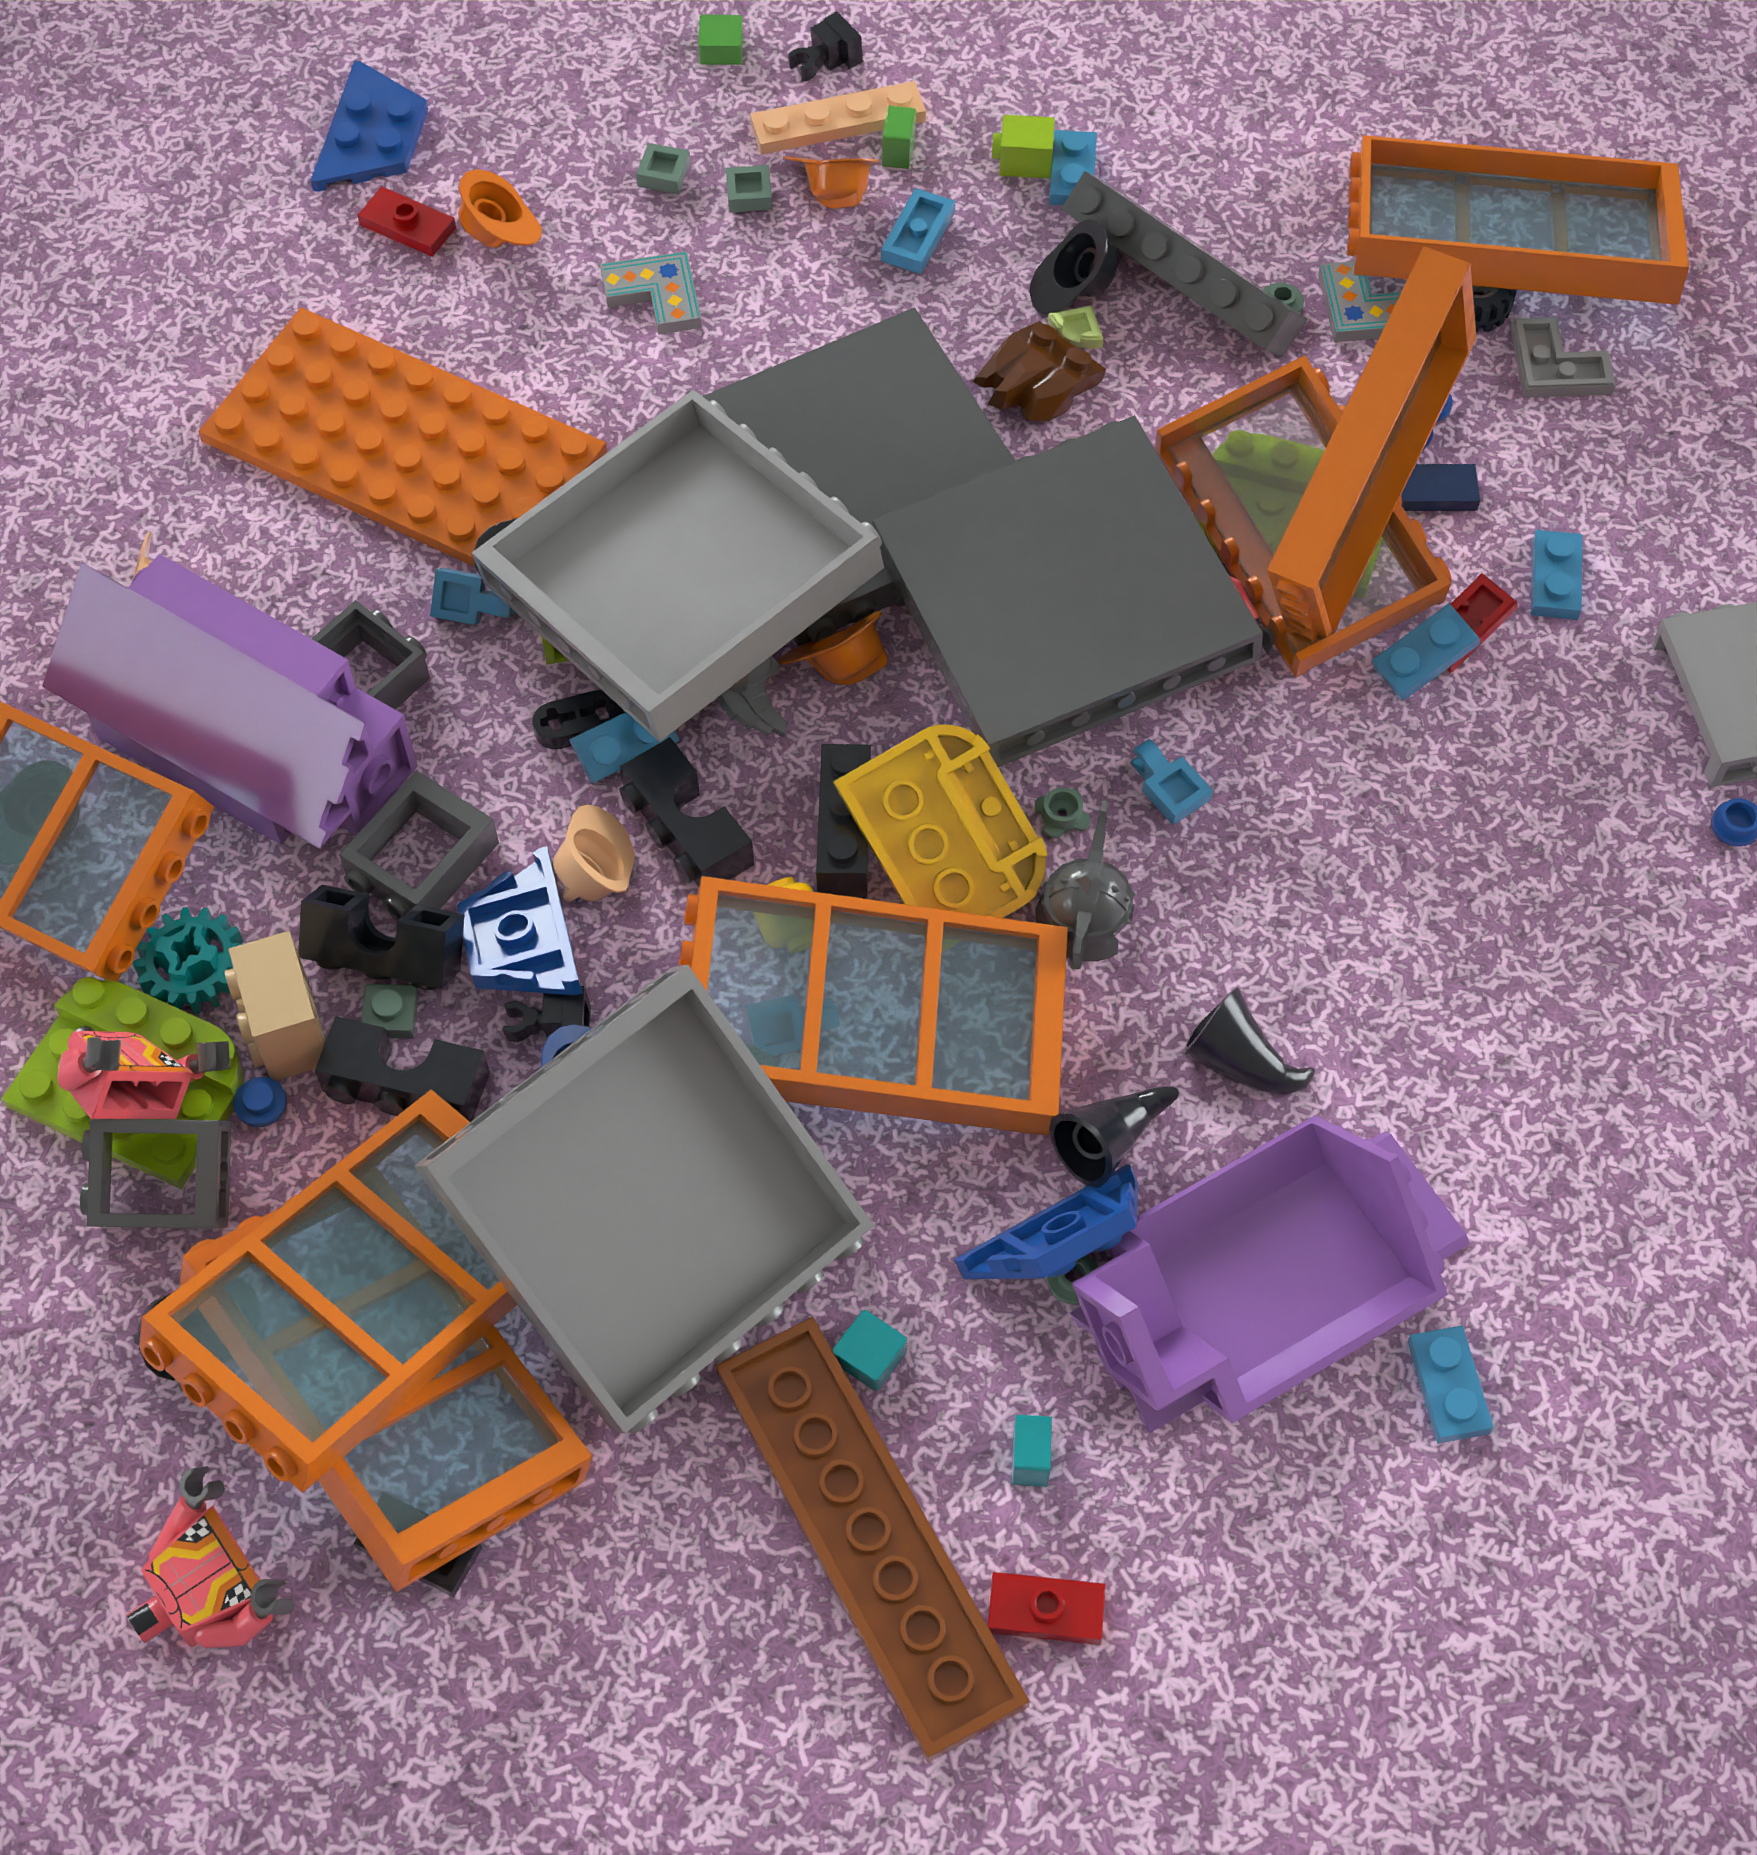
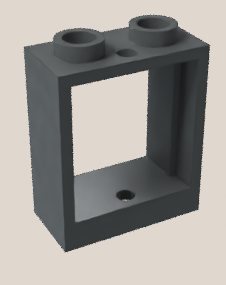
[311,600,430,709]
[339,770,499,920]
[80,1119,232,1229]

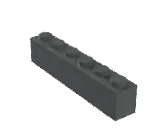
[1061,171,1308,357]

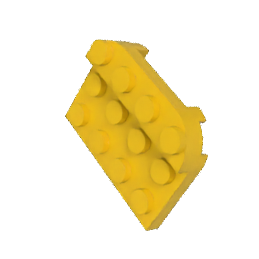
[833,724,1047,954]

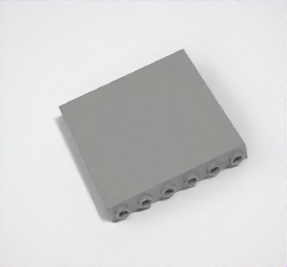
[472,389,884,742]
[414,964,874,1434]

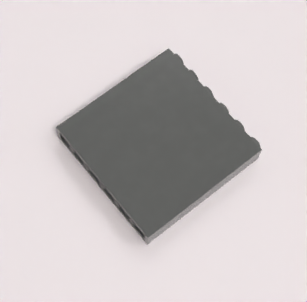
[703,307,1015,647]
[872,415,1263,767]

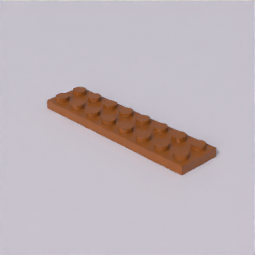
[716,1316,1030,1763]

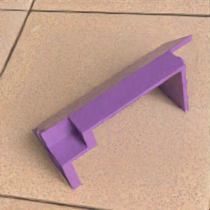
[42,554,418,849]
[1069,1115,1470,1433]

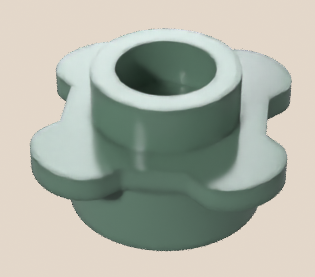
[1034,788,1090,838]

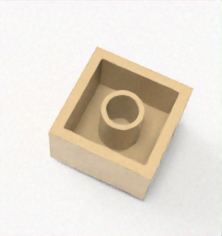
[224,930,326,1081]

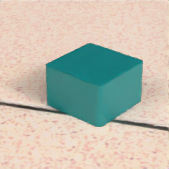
[833,1310,907,1391]
[1011,1414,1052,1487]

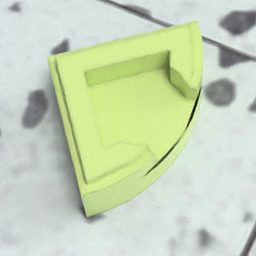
[1048,305,1103,349]

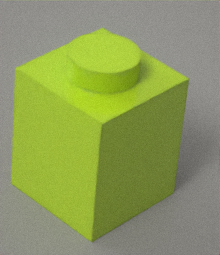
[992,114,1055,179]

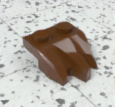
[973,321,1106,421]

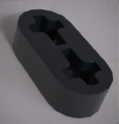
[532,690,624,750]

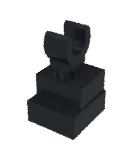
[788,11,863,82]
[502,986,591,1042]

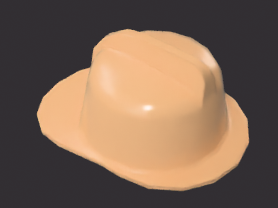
[553,805,635,902]

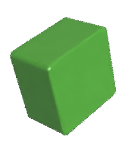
[698,15,744,65]
[882,105,916,169]

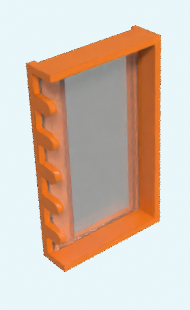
[1155,355,1451,678]

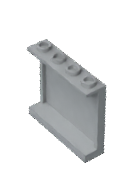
[1652,602,1757,787]

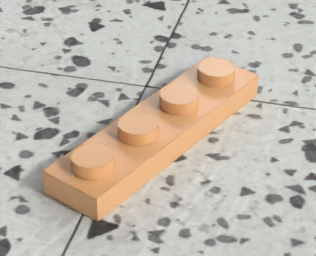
[750,81,926,155]

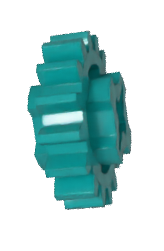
[133,907,244,1014]

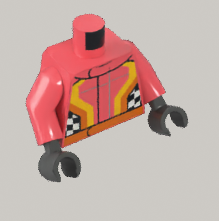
[57,1026,230,1119]
[126,1466,294,1649]

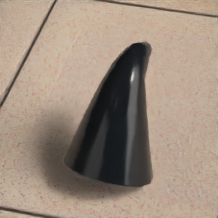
[1183,987,1315,1095]
[1049,1086,1179,1188]

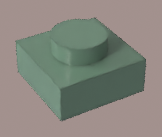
[636,143,691,194]
[726,165,772,213]
[361,984,419,1039]

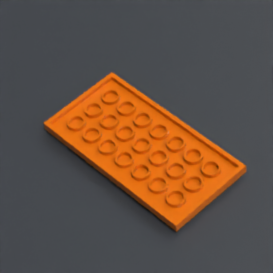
[198,307,607,567]

